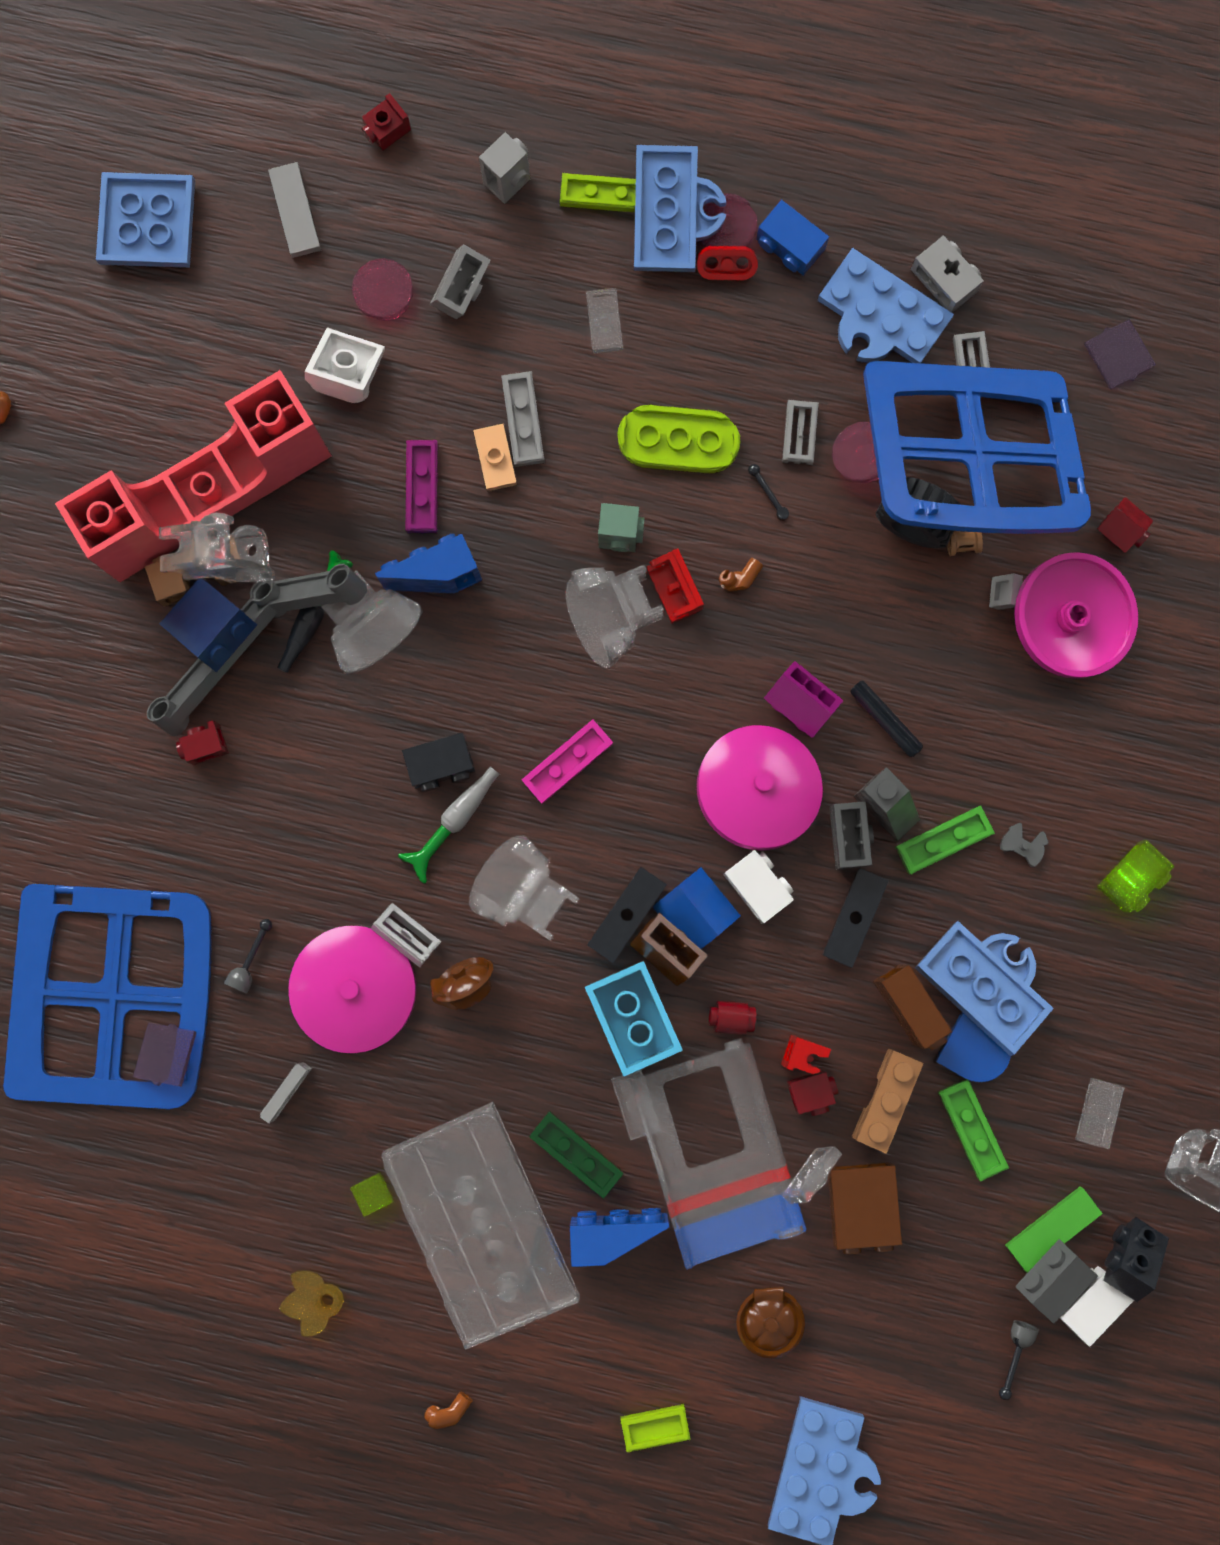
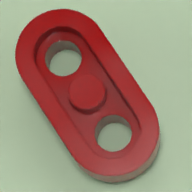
[696,246,758,280]

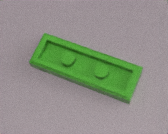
[895,805,995,875]
[938,1079,1009,1181]
[1005,1186,1103,1273]

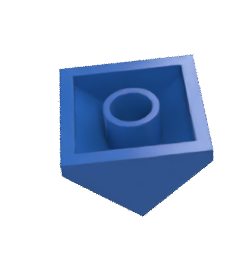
[653,867,741,949]

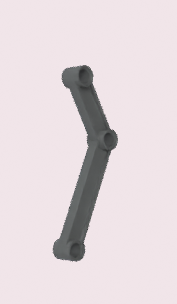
[147,564,367,736]

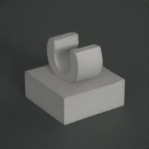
[989,573,1023,610]

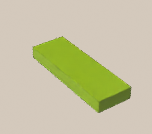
[560,173,636,212]

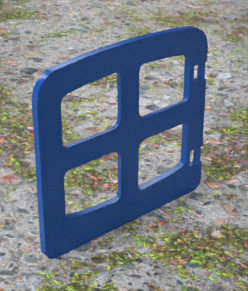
[863,361,1091,534]
[3,884,211,1109]

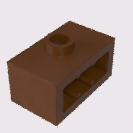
[630,913,708,986]

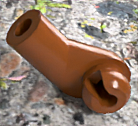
[424,1391,473,1430]

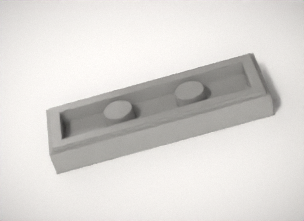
[268,162,321,258]
[501,371,545,467]

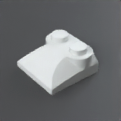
[305,328,385,403]

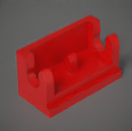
[646,548,704,623]
[781,1035,831,1074]

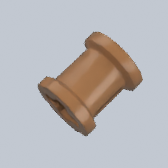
[947,531,983,556]

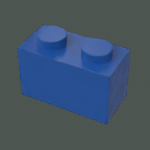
[756,199,829,276]

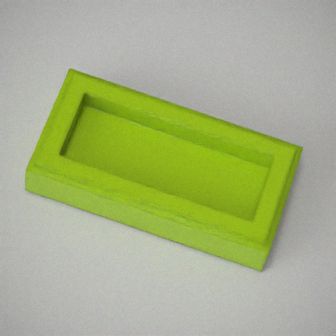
[621,1404,691,1452]

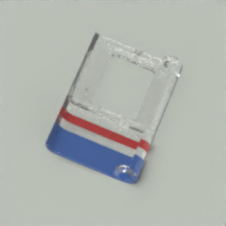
[630,1038,807,1270]

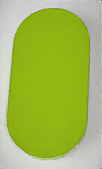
[618,405,740,473]

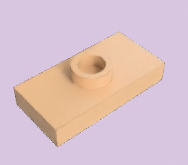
[473,424,517,491]

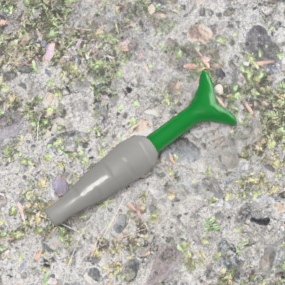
[398,767,500,884]

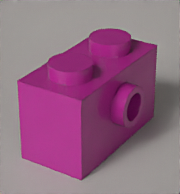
[763,661,843,738]

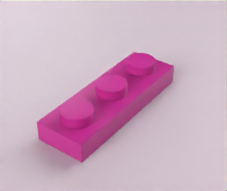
[522,719,613,804]

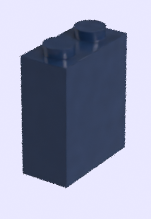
[159,577,258,673]

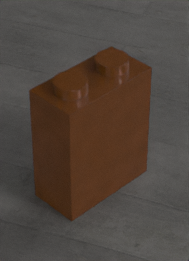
[873,965,952,1051]
[827,1162,902,1254]

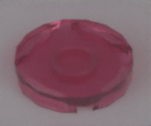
[701,193,757,247]
[352,258,414,321]
[832,422,878,483]

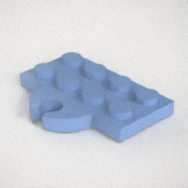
[634,145,727,272]
[817,248,954,363]
[915,921,1054,1056]
[767,1396,881,1545]

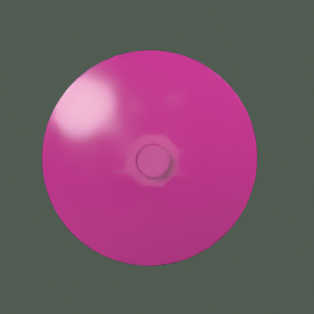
[1014,552,1138,678]
[696,725,823,850]
[289,926,416,1053]

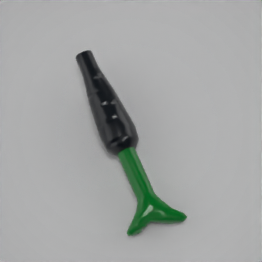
[277,550,353,673]

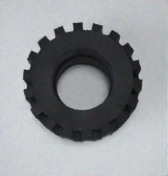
[875,477,960,549]

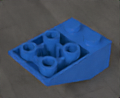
[375,534,482,593]
[570,1208,669,1267]

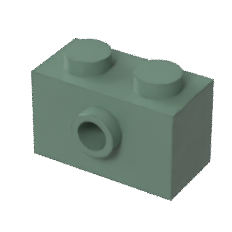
[598,503,645,552]

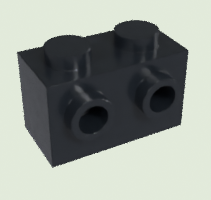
[1103,1217,1169,1302]

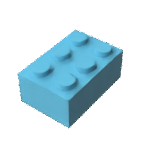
[585,961,683,1077]

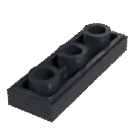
[587,867,667,963]
[822,868,889,968]

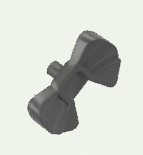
[1000,823,1048,867]

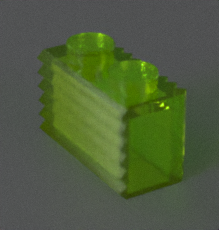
[1097,840,1175,912]

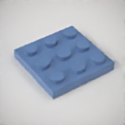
[96,172,195,268]

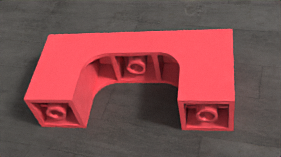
[55,370,332,582]

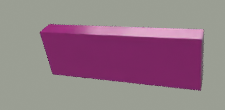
[405,440,438,533]

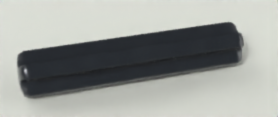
[850,681,923,757]

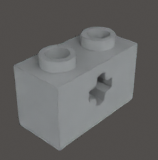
[911,235,984,313]

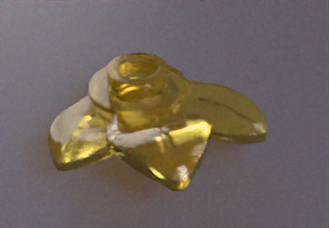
[279,1270,344,1336]

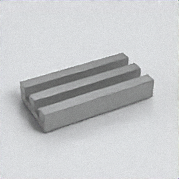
[952,331,990,368]
[782,400,819,465]
[371,903,441,967]
[260,1062,312,1123]

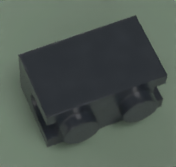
[402,732,475,792]

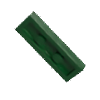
[529,1111,624,1199]

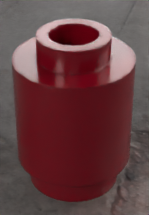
[708,1001,756,1035]

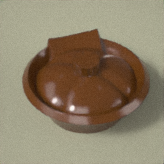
[430,957,493,1010]
[736,1287,805,1358]

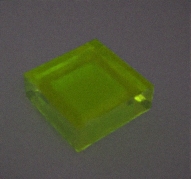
[350,1172,394,1217]

